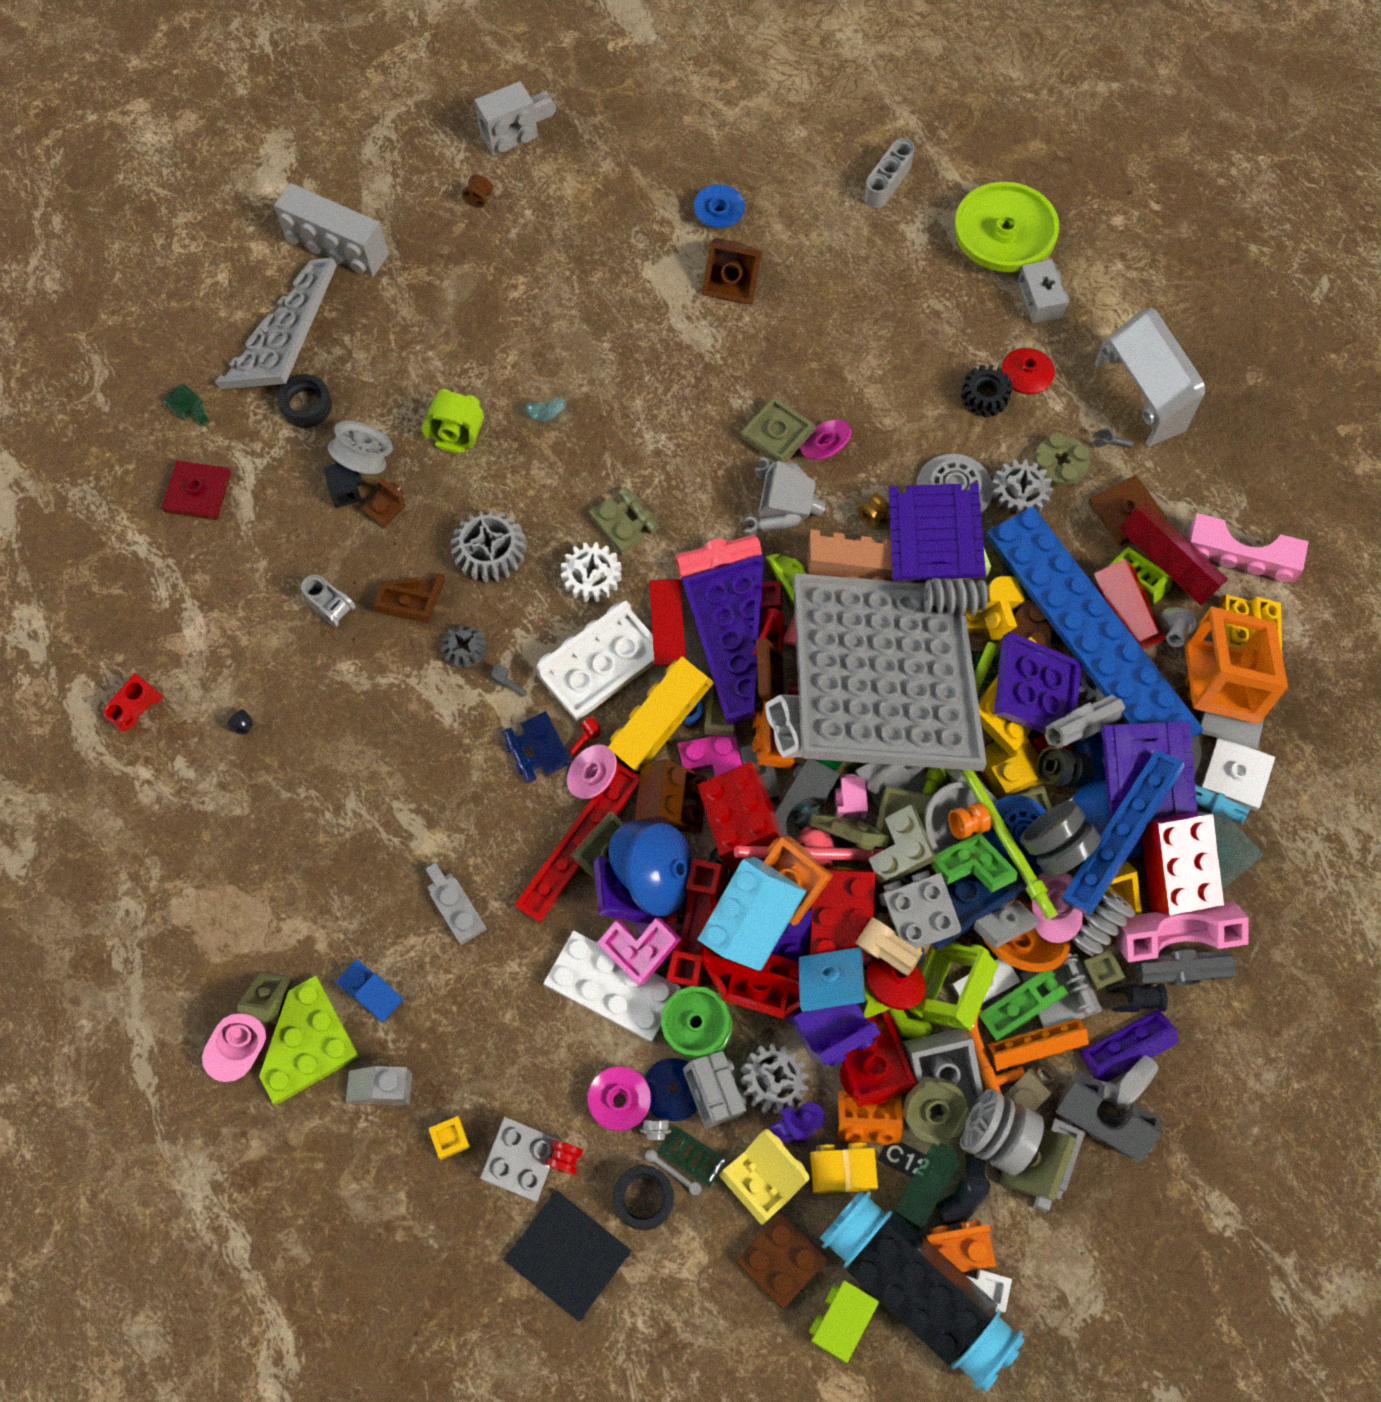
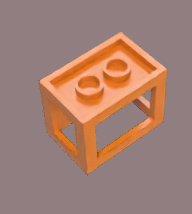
[1184,606,1288,724]

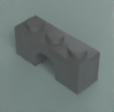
[1055,1069,1162,1163]

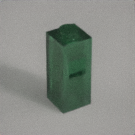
[892,1143,961,1232]

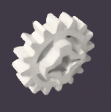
[561,542,622,602]

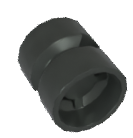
[1036,746,1093,789]

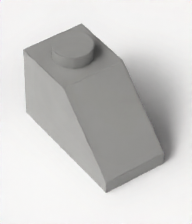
[346,1066,412,1105]

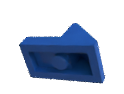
[336,959,404,1023]

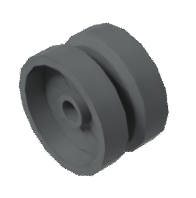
[1020,801,1101,877]

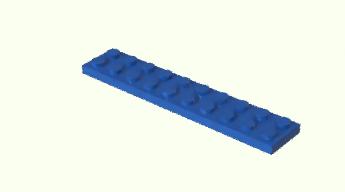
[985,506,1204,741]

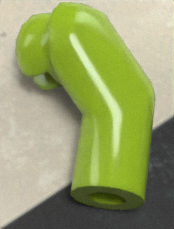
[888,1008,932,1039]

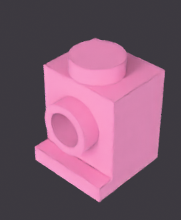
[834,774,868,820]

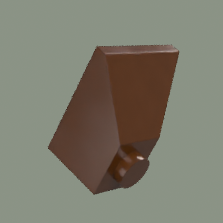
[702,238,762,304]

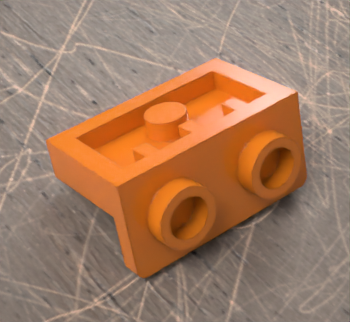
[752,701,794,769]
[837,1091,904,1145]
[924,1220,996,1272]

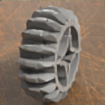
[451,509,527,583]

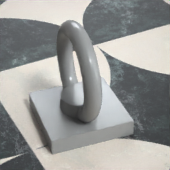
[855,763,936,812]

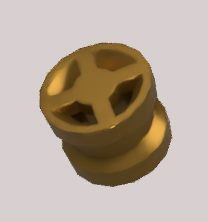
[857,493,890,528]

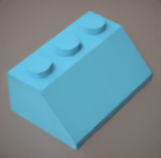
[697,857,807,971]

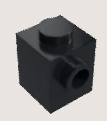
[323,462,363,508]

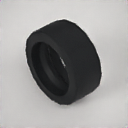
[277,374,332,428]
[613,1165,674,1231]

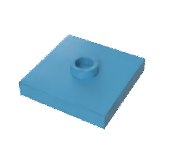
[799,947,865,1012]

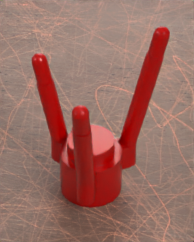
[753,608,787,656]

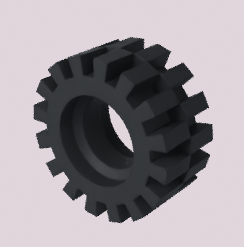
[961,365,1013,418]

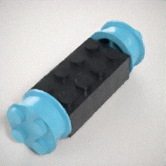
[820,1190,1024,1392]

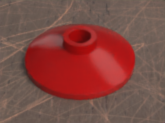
[1001,348,1055,395]
[865,958,926,1010]

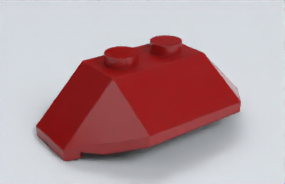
[701,945,801,1019]

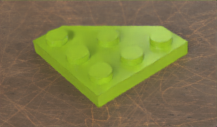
[259,976,360,1105]

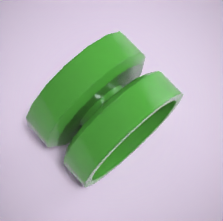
[661,986,733,1060]

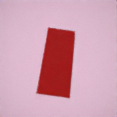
[649,579,686,665]

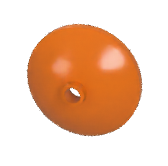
[983,898,1070,972]

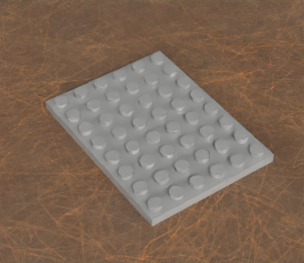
[793,573,987,771]

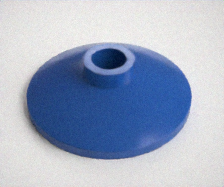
[694,184,745,228]

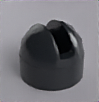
[226,709,253,735]

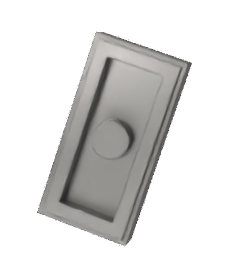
[973,900,1039,949]

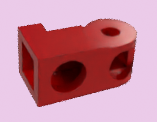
[103,673,163,732]

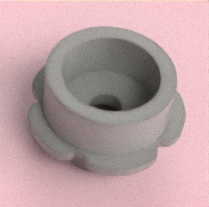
[640,1118,672,1140]

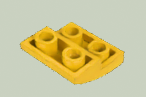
[1219,594,1282,652]

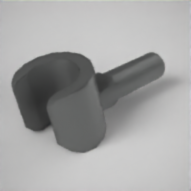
[1093,428,1133,448]
[491,664,527,697]

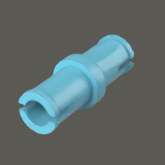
[1195,784,1250,825]

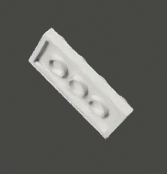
[543,931,681,1043]

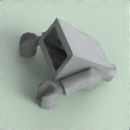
[744,457,826,537]

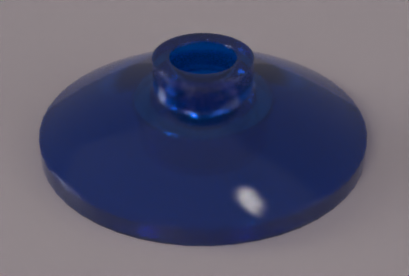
[644,1058,698,1122]

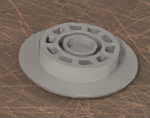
[916,454,993,513]

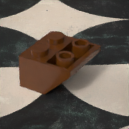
[634,759,707,833]

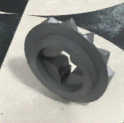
[441,624,487,668]

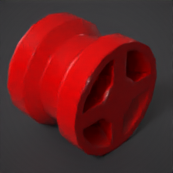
[545,1140,584,1176]

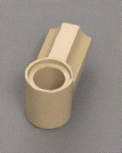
[855,917,923,976]

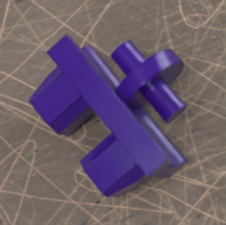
[770,1102,825,1143]

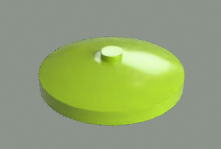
[954,182,1059,272]

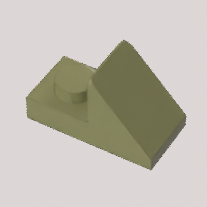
[237,972,290,1024]

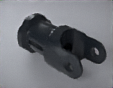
[1108,983,1168,1013]

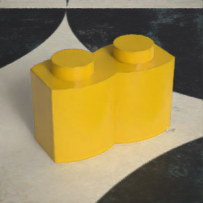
[809,1143,878,1194]

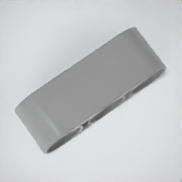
[864,138,915,208]

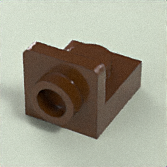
[362,479,406,529]

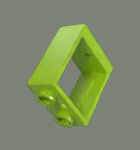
[909,941,999,1031]

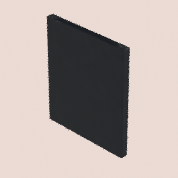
[504,1190,632,1322]

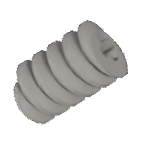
[924,578,987,616]
[1071,889,1135,956]

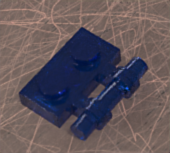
[502,711,572,783]

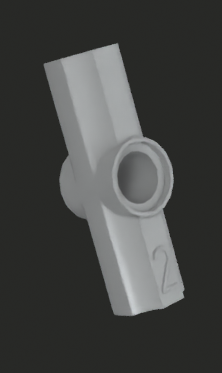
[1045,694,1125,750]

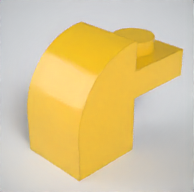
[976,576,1025,640]

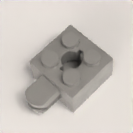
[474,81,556,156]

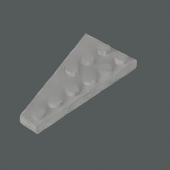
[215,257,337,389]

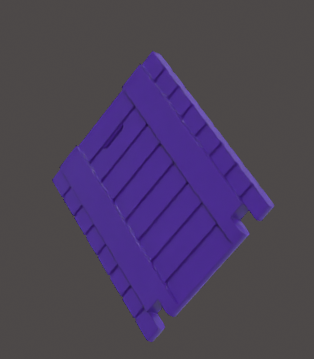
[889,483,986,581]
[1101,721,1197,845]

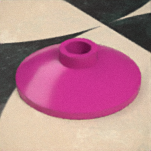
[800,420,851,460]
[588,1066,651,1131]

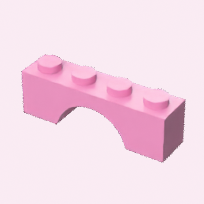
[1187,513,1309,583]
[1116,901,1248,962]

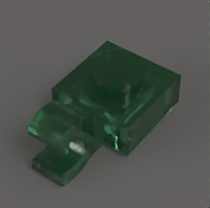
[163,383,210,426]

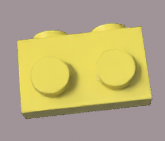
[719,1129,809,1225]

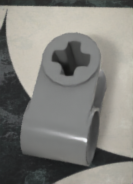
[301,575,356,628]

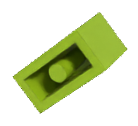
[808,1280,879,1363]

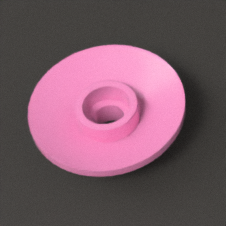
[567,745,617,799]

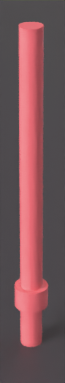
[734,846,885,864]

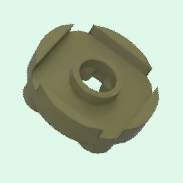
[1033,433,1090,488]
[903,1076,969,1144]

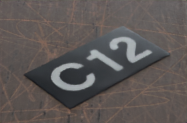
[878,1142,935,1184]

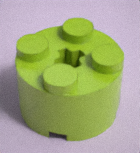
[422,389,484,453]

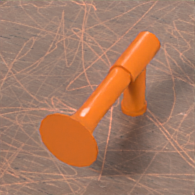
[966,1010,1025,1094]

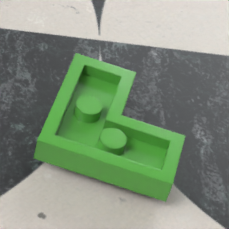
[929,834,1018,893]

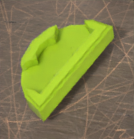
[765,554,807,605]

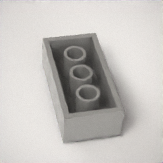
[274,183,389,277]

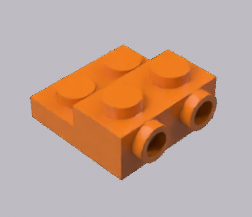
[764,836,833,926]

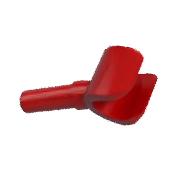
[568,717,601,755]

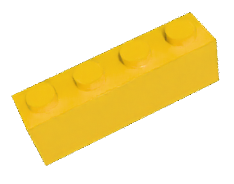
[607,657,714,773]

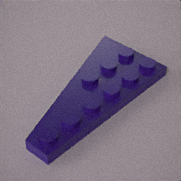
[682,554,764,725]

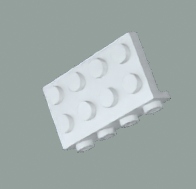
[536,601,654,722]

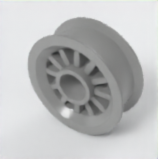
[328,421,393,474]

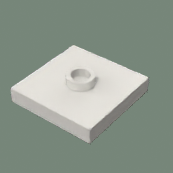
[1201,738,1275,812]

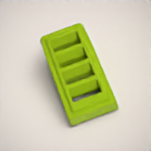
[1109,547,1172,604]

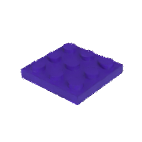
[994,632,1082,734]

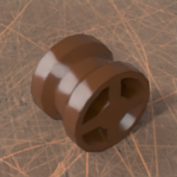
[462,175,493,208]

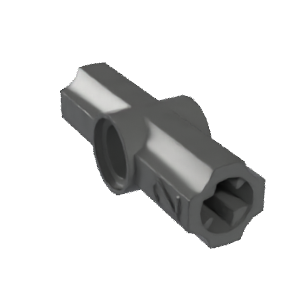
[1135,949,1235,986]

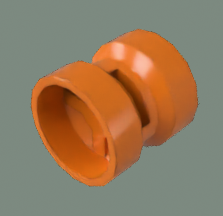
[948,802,991,839]

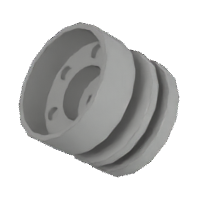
[960,1088,1044,1175]

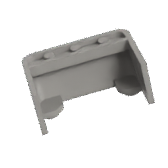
[1095,307,1205,447]

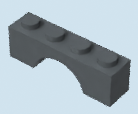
[775,759,840,837]

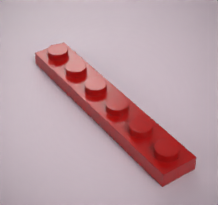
[514,763,640,924]

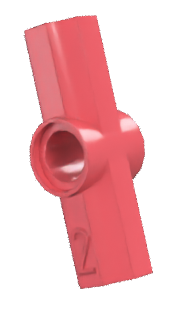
[675,534,762,580]

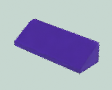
[1079,1009,1178,1082]

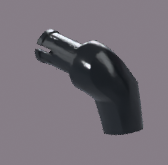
[936,1152,991,1226]

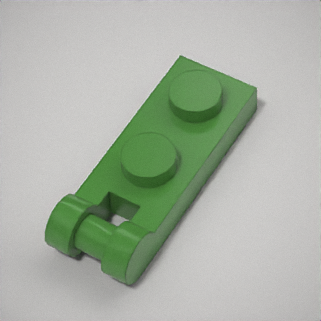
[979,970,1069,1042]

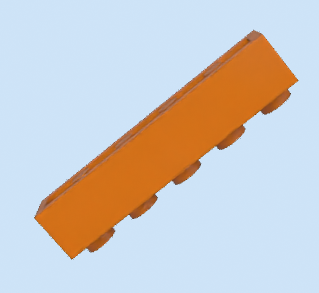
[987,1018,1089,1071]

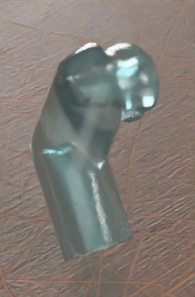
[525,396,567,422]

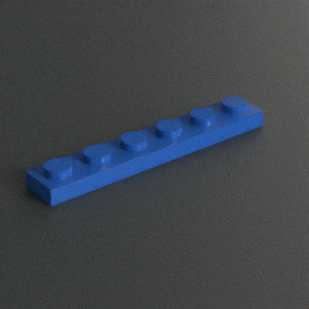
[1061,749,1184,916]

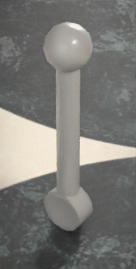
[645,1149,701,1196]

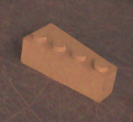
[807,529,921,583]

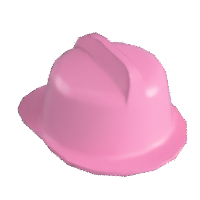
[1032,872,1083,943]
[202,1013,266,1082]

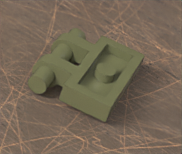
[589,487,659,555]

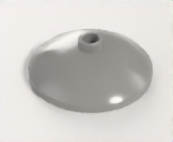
[923,782,998,854]

